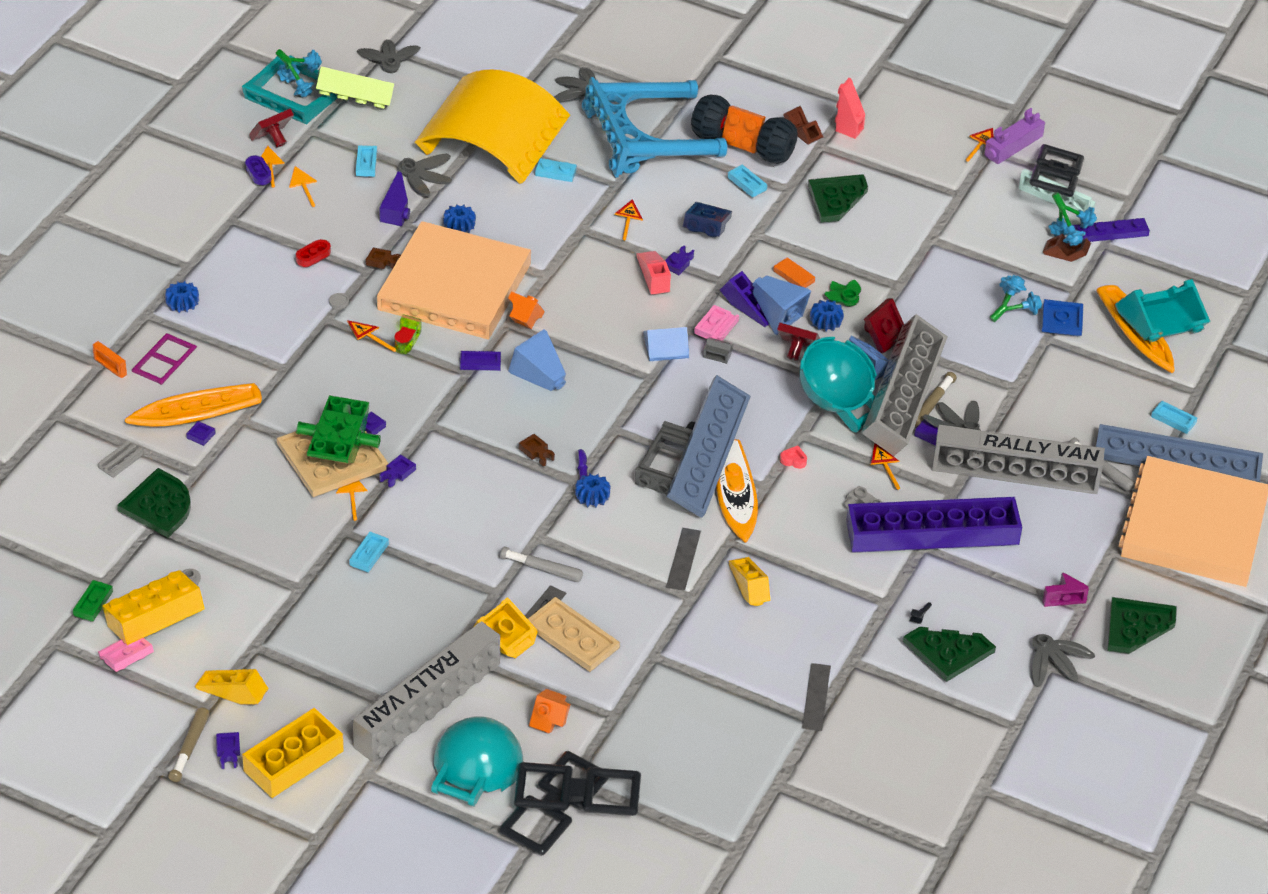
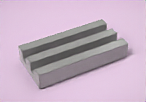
[98,441,143,478]

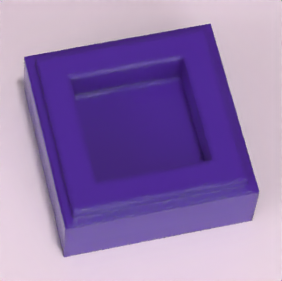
[186,421,216,446]

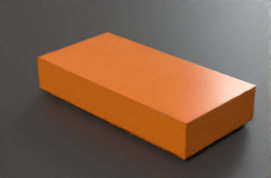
[773,257,815,288]
[93,341,127,378]

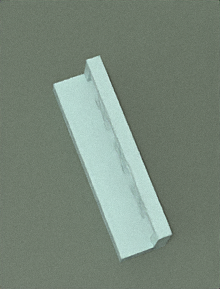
[1019,169,1096,211]

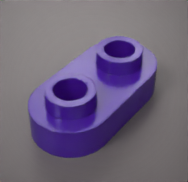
[245,155,272,185]

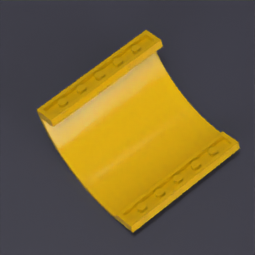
[415,69,570,184]

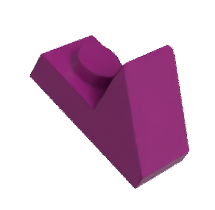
[1042,572,1089,607]

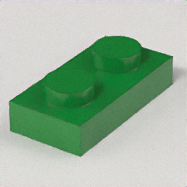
[73,580,113,622]

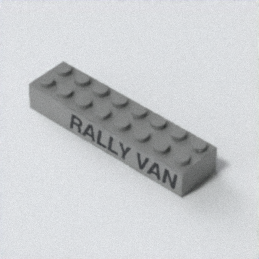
[862,314,948,456]
[932,425,1105,494]
[353,621,500,763]

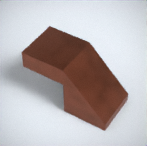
[783,106,823,145]
[1043,234,1091,262]

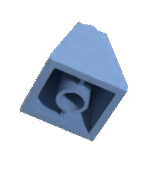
[753,275,811,335]
[508,329,566,391]

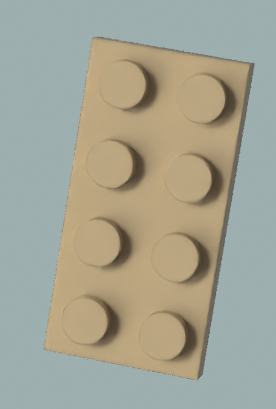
[528,597,620,672]

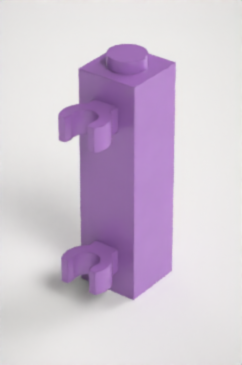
[984,108,1045,164]

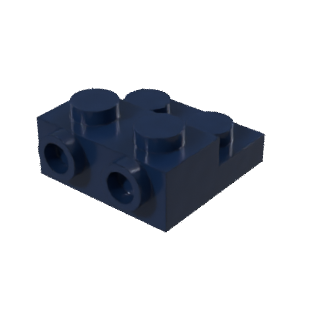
[683,202,732,237]

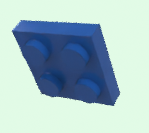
[1042,299,1083,336]

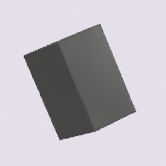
[703,338,734,364]

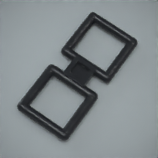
[1029,144,1084,197]
[499,751,609,855]
[514,762,641,816]

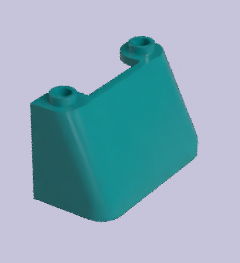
[1115,279,1211,342]

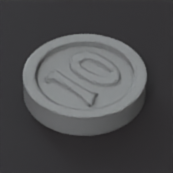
[329,293,349,309]

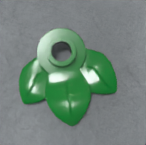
[824,280,861,306]

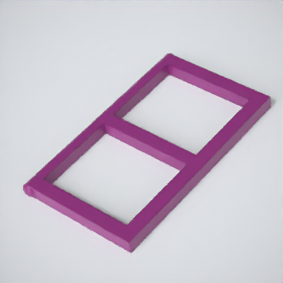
[132,333,197,385]

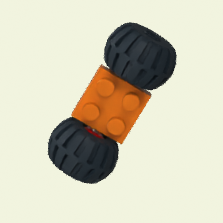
[691,94,798,164]

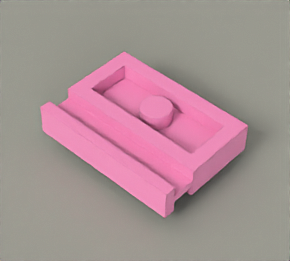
[694,305,739,341]
[98,638,154,672]

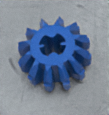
[443,204,476,233]
[165,281,199,313]
[810,299,844,331]
[575,473,611,508]

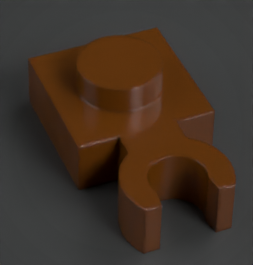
[365,247,401,269]
[518,434,555,466]

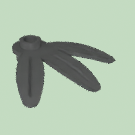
[357,39,421,73]
[554,67,596,103]
[398,153,452,196]
[923,401,981,430]
[1032,634,1095,687]

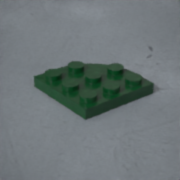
[117,468,191,538]

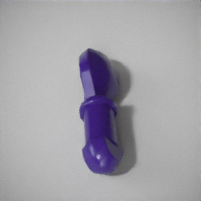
[577,449,588,479]

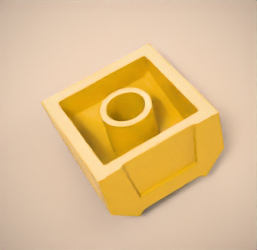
[472,597,537,658]

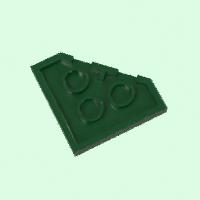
[808,174,868,223]
[1107,597,1177,654]
[903,626,996,682]

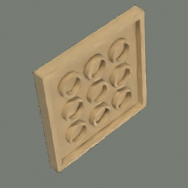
[277,431,389,497]

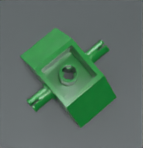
[296,395,381,463]

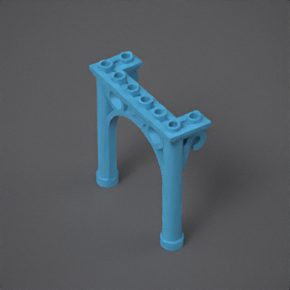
[582,77,727,177]

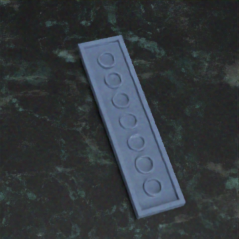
[666,375,751,518]
[1096,424,1263,482]

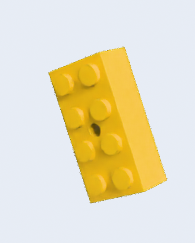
[102,570,205,645]
[242,708,344,798]

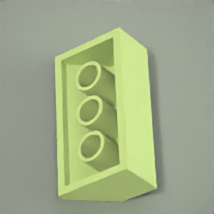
[315,67,394,109]

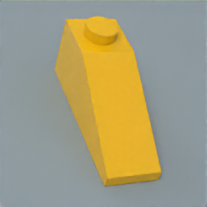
[728,557,770,606]
[195,669,269,704]

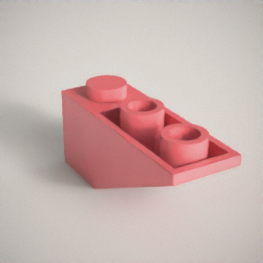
[835,78,865,139]
[636,251,671,294]

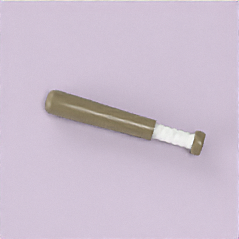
[915,372,957,427]
[168,707,210,782]

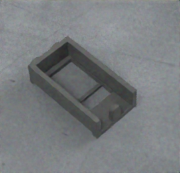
[635,421,692,494]

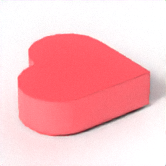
[780,445,807,469]

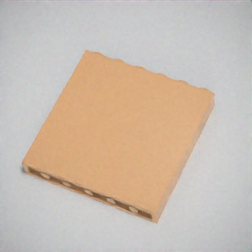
[377,221,531,340]
[1119,456,1268,587]

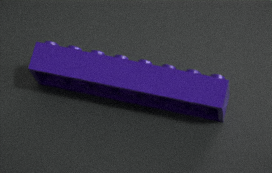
[846,497,1023,552]

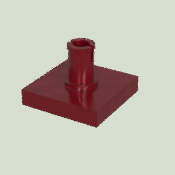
[249,108,294,148]
[864,298,904,353]
[777,322,820,361]

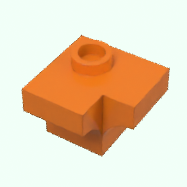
[508,291,545,329]
[529,689,571,733]

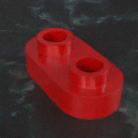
[296,239,331,267]

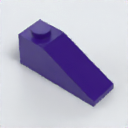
[380,171,410,227]
[720,271,769,327]

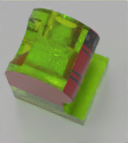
[394,314,422,354]

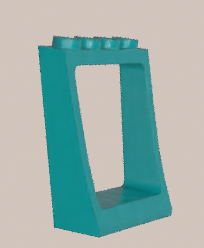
[242,55,338,125]

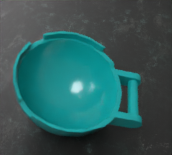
[799,337,877,433]
[431,716,523,807]

